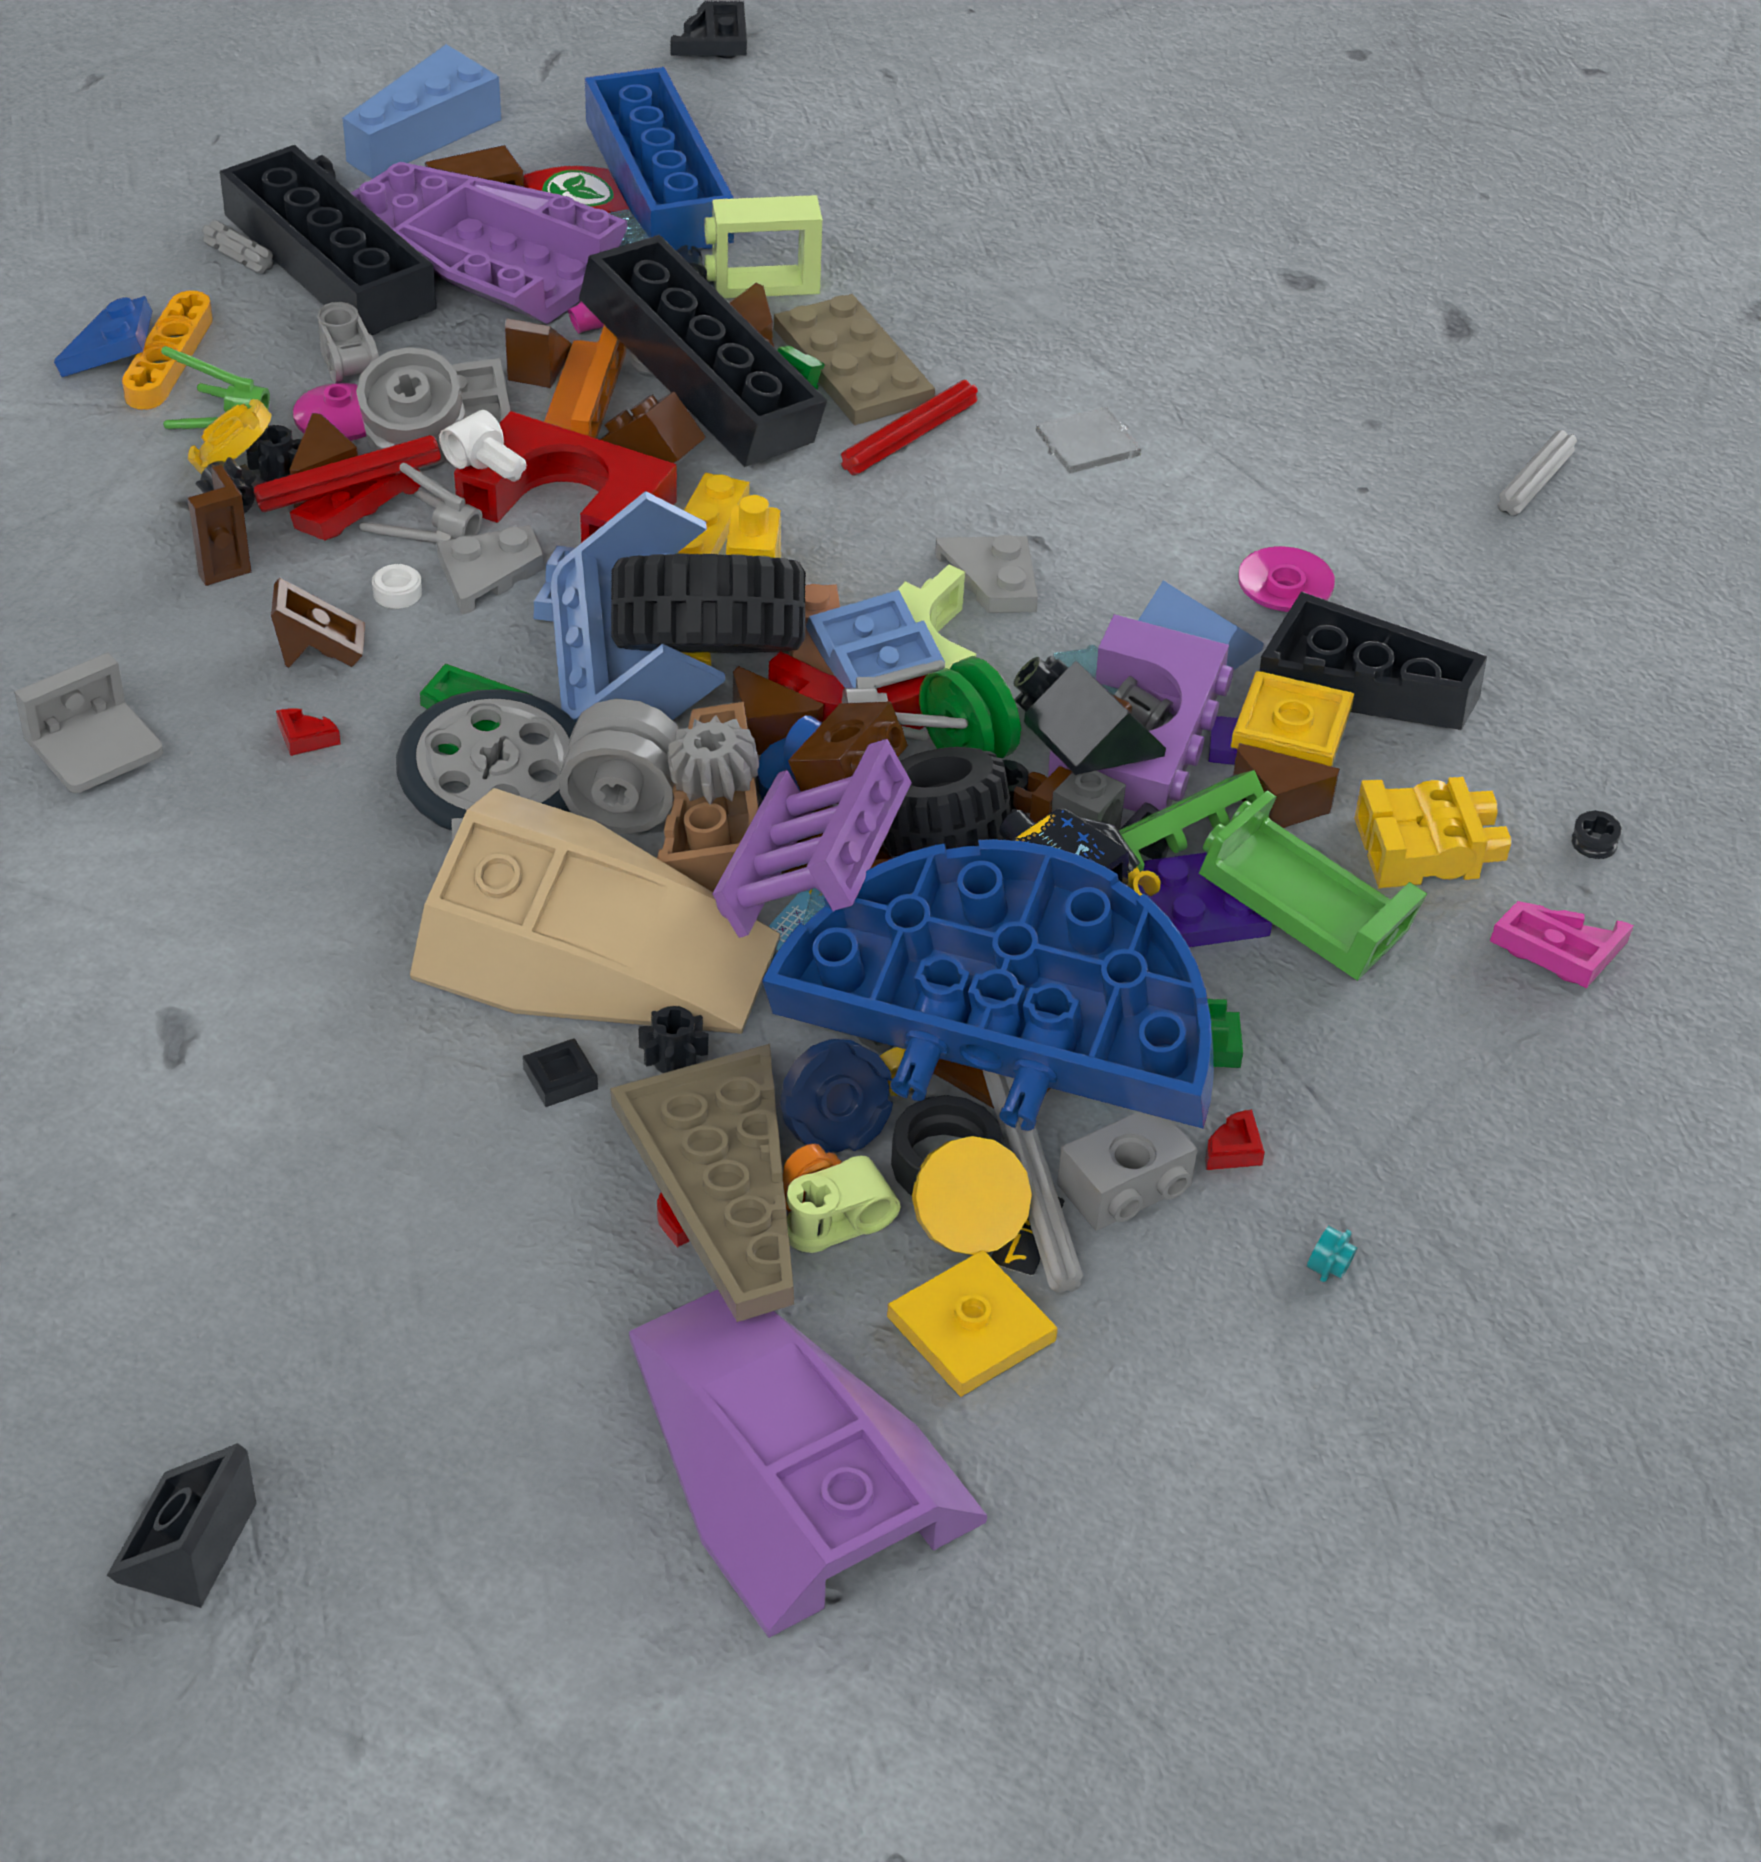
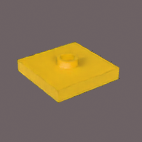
[1231,671,1354,767]
[887,1250,1058,1397]

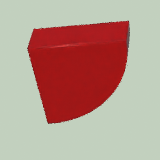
[276,708,341,756]
[1205,1109,1265,1170]

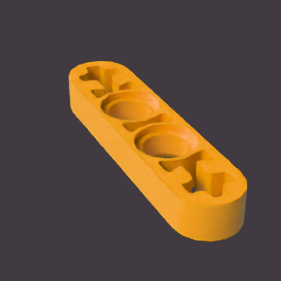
[122,290,213,410]

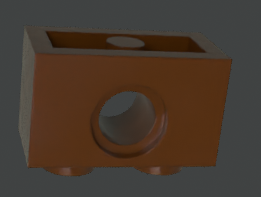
[788,701,908,804]

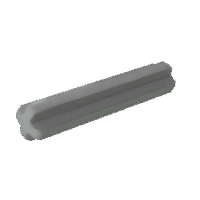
[1497,430,1577,516]

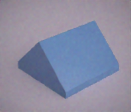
[1138,580,1264,670]

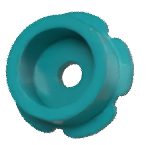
[1306,1225,1358,1282]

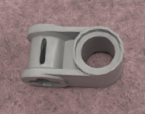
[317,302,379,383]

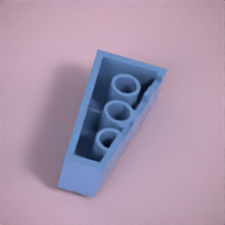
[343,44,501,179]

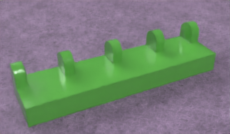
[1119,770,1264,871]

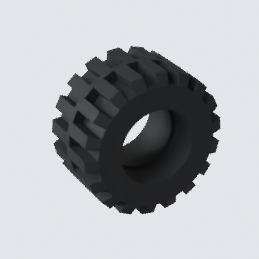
[884,747,1012,856]

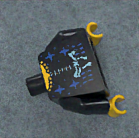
[999,809,1161,896]

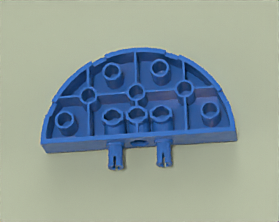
[762,839,1214,1131]

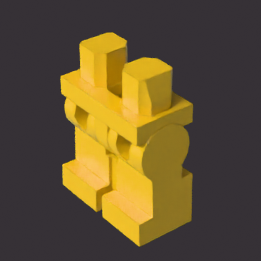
[1354,777,1511,889]

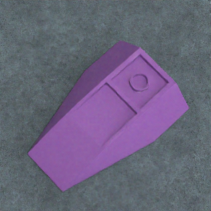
[351,162,627,324]
[629,1289,987,1638]

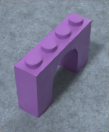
[1048,614,1234,811]

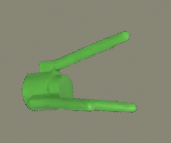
[161,346,270,429]

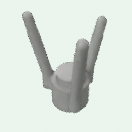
[359,463,482,543]
[842,660,968,741]

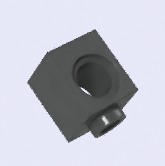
[1051,771,1126,830]

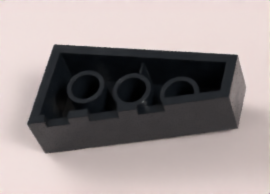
[1260,591,1487,730]

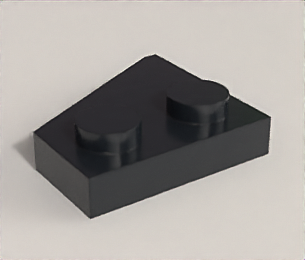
[670,1,747,59]

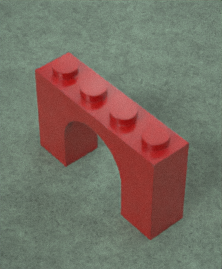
[454,411,677,543]

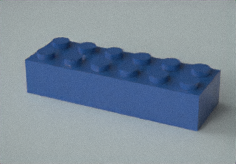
[585,67,734,251]

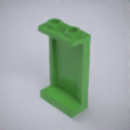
[1199,790,1427,981]

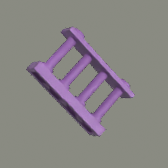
[712,739,912,938]

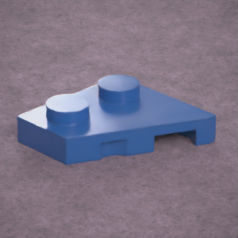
[54,296,153,377]

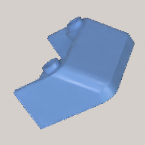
[551,491,725,723]

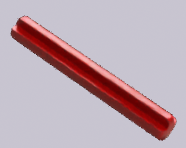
[841,380,978,475]
[254,435,441,513]

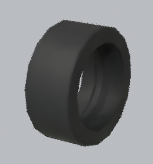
[891,1095,1003,1196]

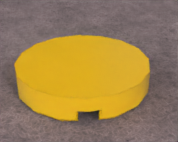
[187,399,272,474]
[912,1136,1032,1255]

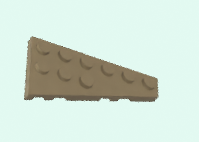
[610,1044,794,1322]

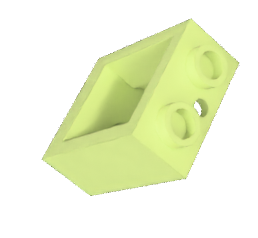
[705,195,822,298]

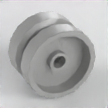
[356,347,466,469]
[559,699,679,834]

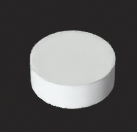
[372,564,422,609]

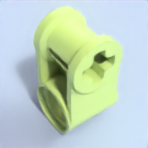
[786,1155,901,1253]

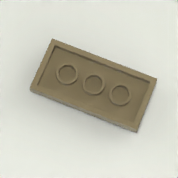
[774,294,935,425]

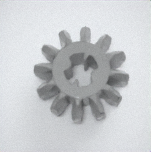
[667,715,759,805]

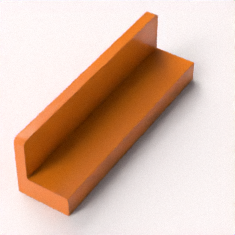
[544,325,626,439]

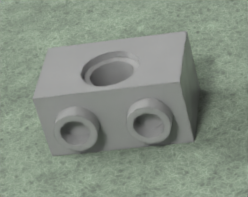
[1057,1112,1197,1231]

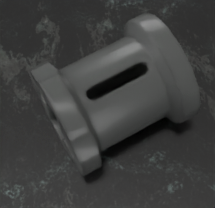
[1114,676,1174,731]

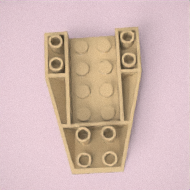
[410,788,780,1034]

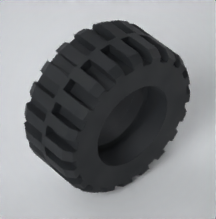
[611,554,806,653]

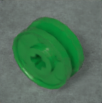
[919,656,1021,759]

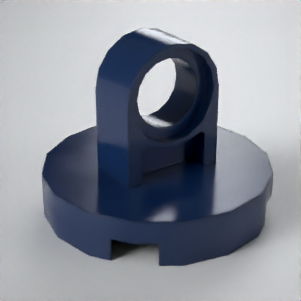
[780,1039,893,1153]

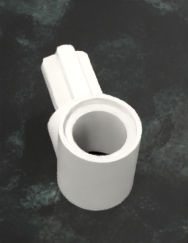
[439,410,527,482]

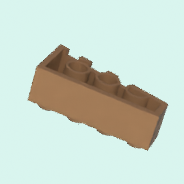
[657,702,759,892]

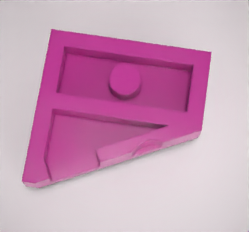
[1490,901,1634,988]

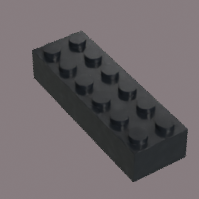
[219,144,436,335]
[579,235,828,467]

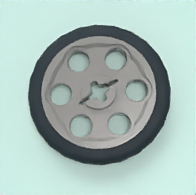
[396,689,576,831]

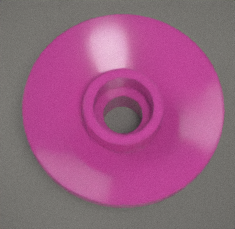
[293,383,367,441]
[1238,546,1335,612]

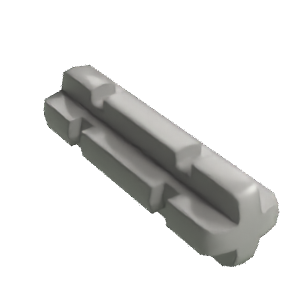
[202,220,274,274]

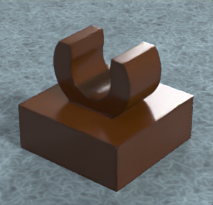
[1013,766,1072,823]

